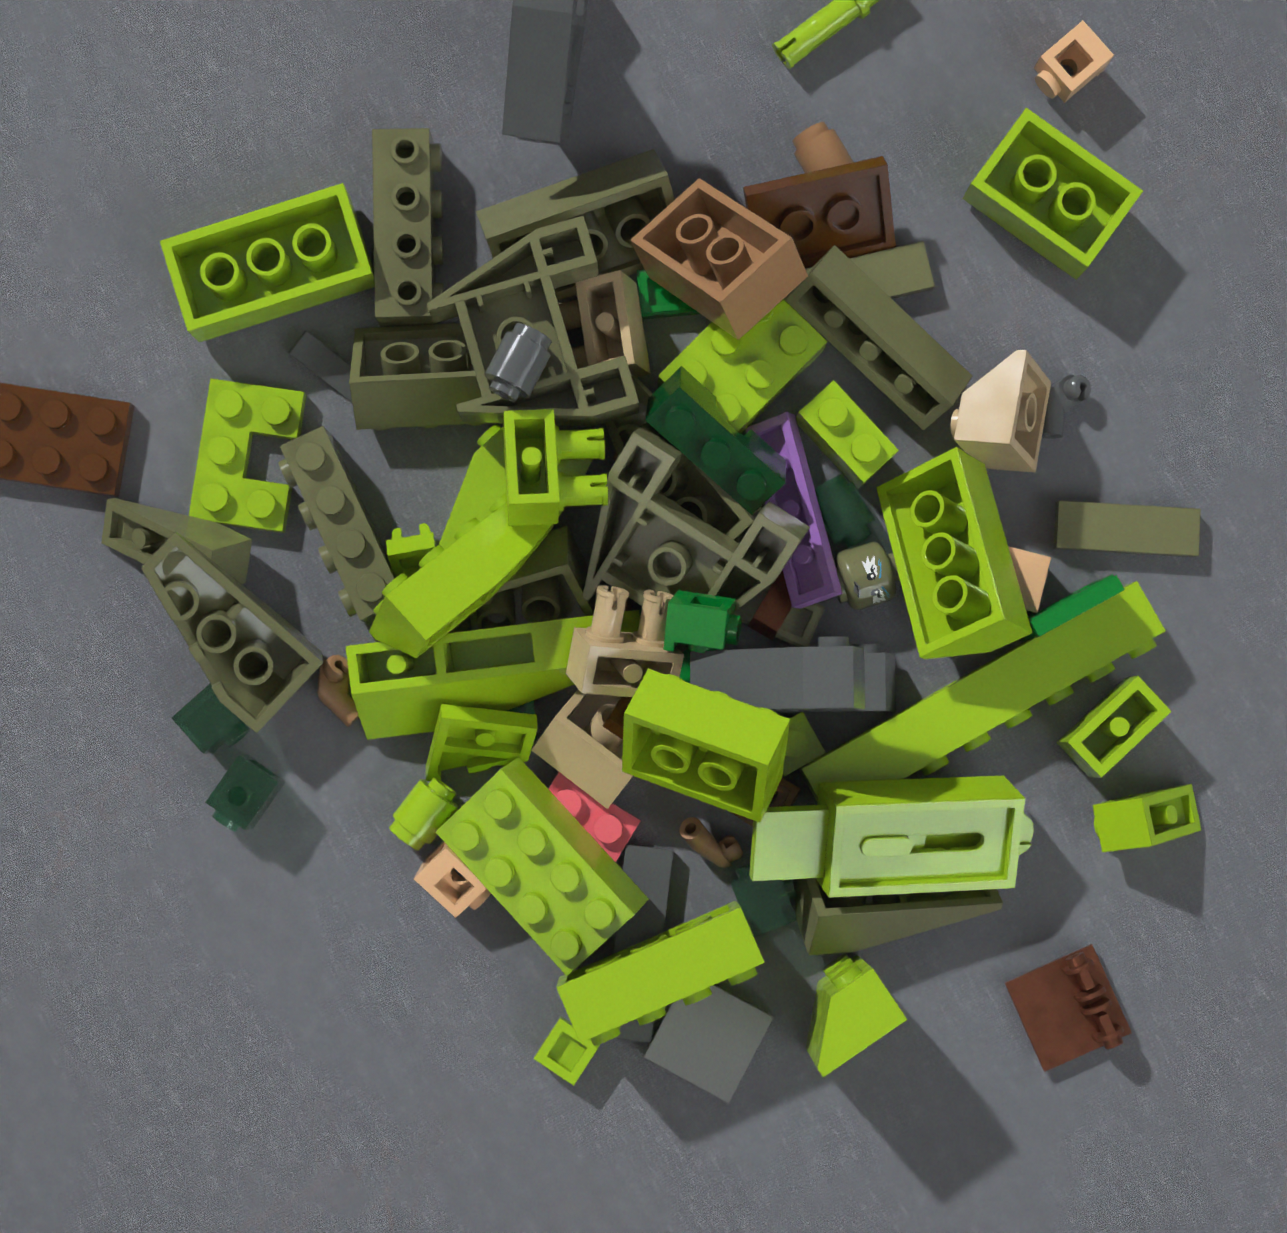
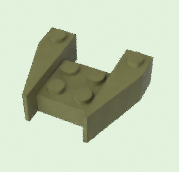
[427,215,639,426]
[582,422,810,653]

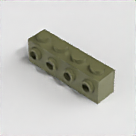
[372,128,445,327]
[785,245,973,430]
[278,426,396,624]

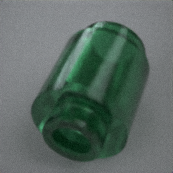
[815,474,876,548]

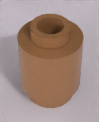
[792,122,854,173]

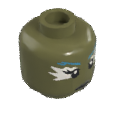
[835,542,900,610]

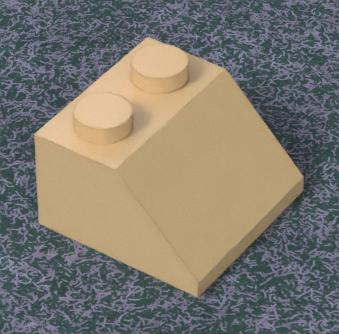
[951,350,1051,473]
[531,690,633,809]

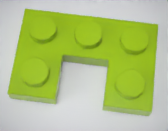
[189,378,307,533]

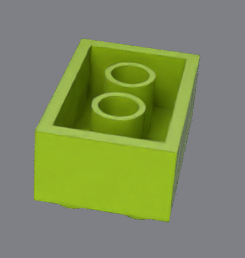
[962,108,1143,280]
[657,299,828,434]
[622,668,790,823]

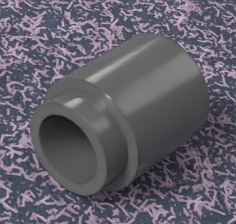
[484,323,552,402]

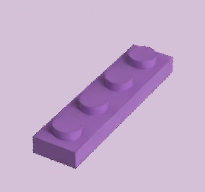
[746,412,843,609]

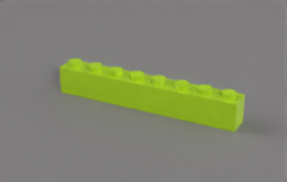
[799,581,1166,803]

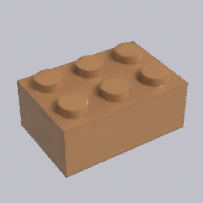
[630,178,808,340]

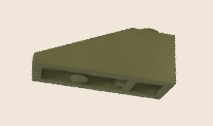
[101,498,252,584]

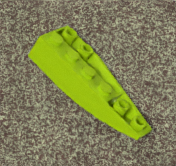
[369,459,593,658]
[345,610,640,740]

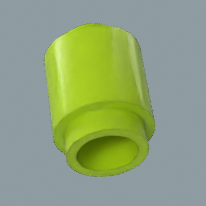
[389,777,459,851]

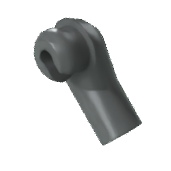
[1042,375,1091,439]

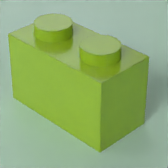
[796,380,899,489]
[1056,676,1172,778]

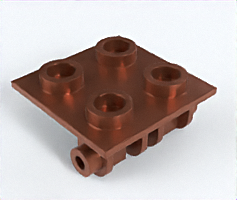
[1005,944,1132,1072]

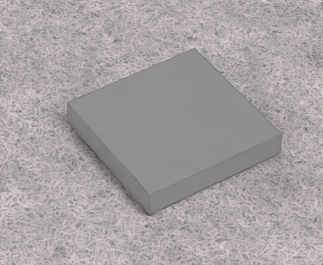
[643,985,774,1103]

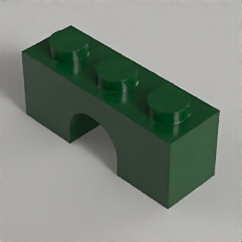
[645,366,786,515]

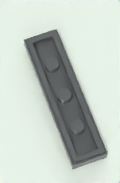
[613,844,673,1043]

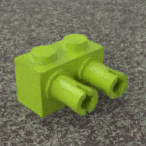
[503,409,608,526]

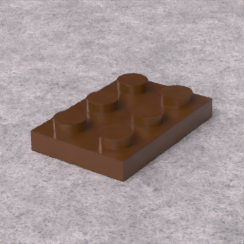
[743,156,896,268]
[0,383,134,498]

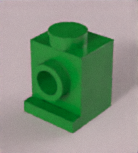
[663,590,742,653]

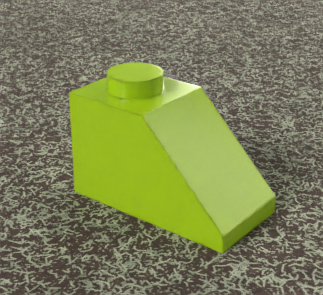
[1092,784,1201,852]

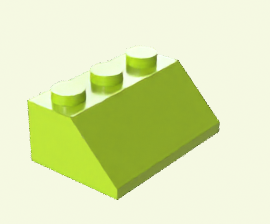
[806,954,908,1077]

